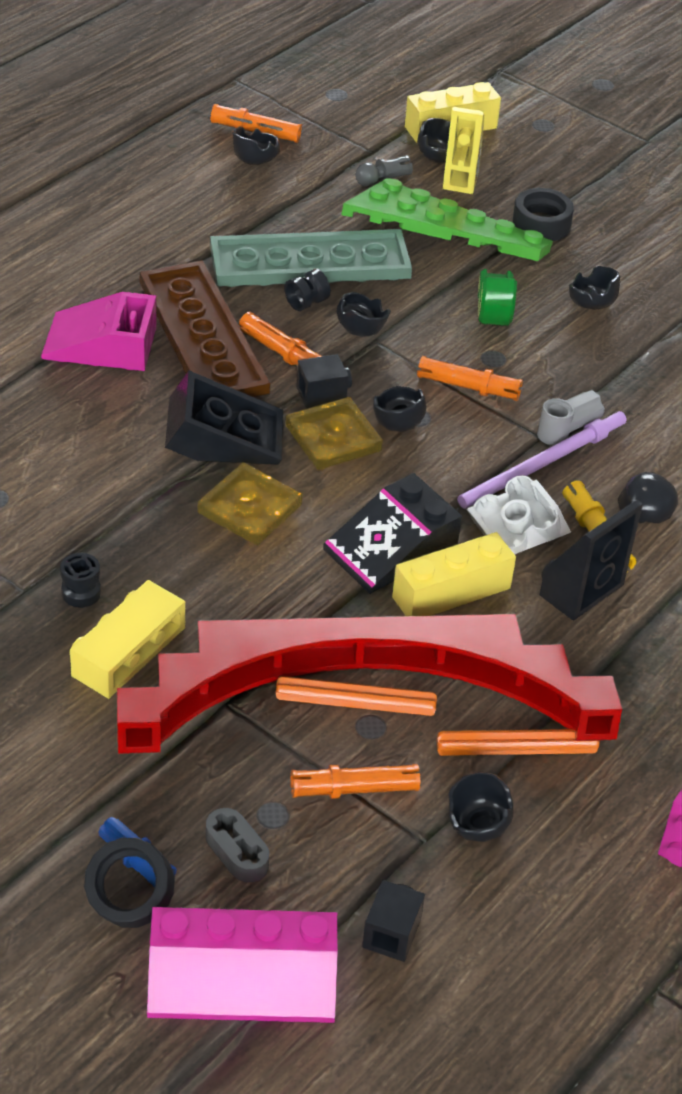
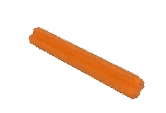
[276,676,437,716]
[436,729,600,756]

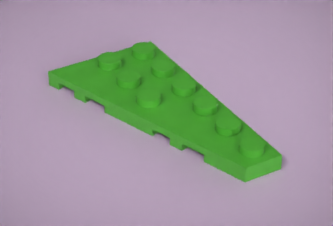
[341,178,553,261]

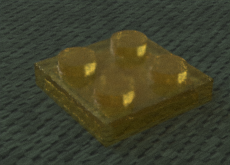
[286,397,383,470]
[198,462,303,546]

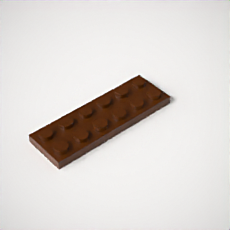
[139,260,270,397]

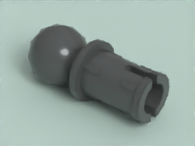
[355,155,413,187]

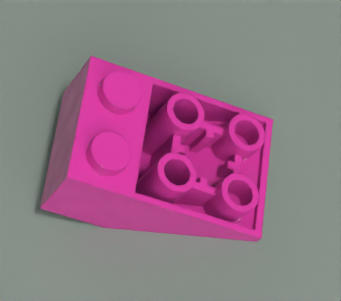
[41,292,156,371]

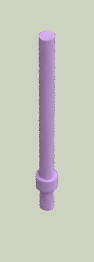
[457,411,626,509]

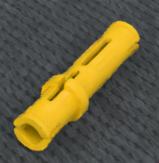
[562,481,637,572]

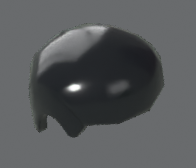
[417,118,450,163]
[232,127,280,165]
[569,266,620,310]
[336,292,391,337]
[373,386,427,432]
[618,472,678,524]
[448,772,514,842]

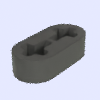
[206,808,269,882]

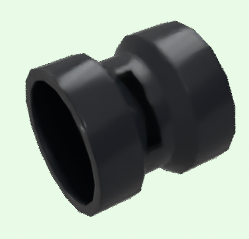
[284,269,331,311]
[60,553,101,608]

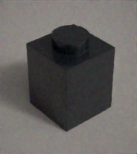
[296,354,352,409]
[362,880,425,962]

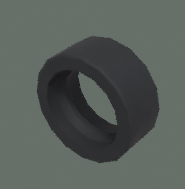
[513,188,574,241]
[84,838,175,928]

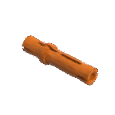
[210,104,302,143]
[239,312,322,366]
[417,356,523,401]
[290,764,420,799]

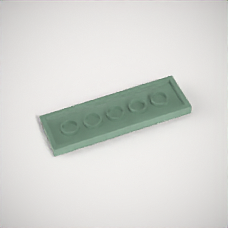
[210,229,412,287]

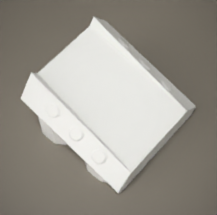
[467,475,571,554]

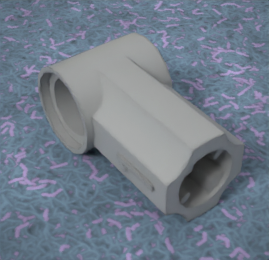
[537,390,605,446]

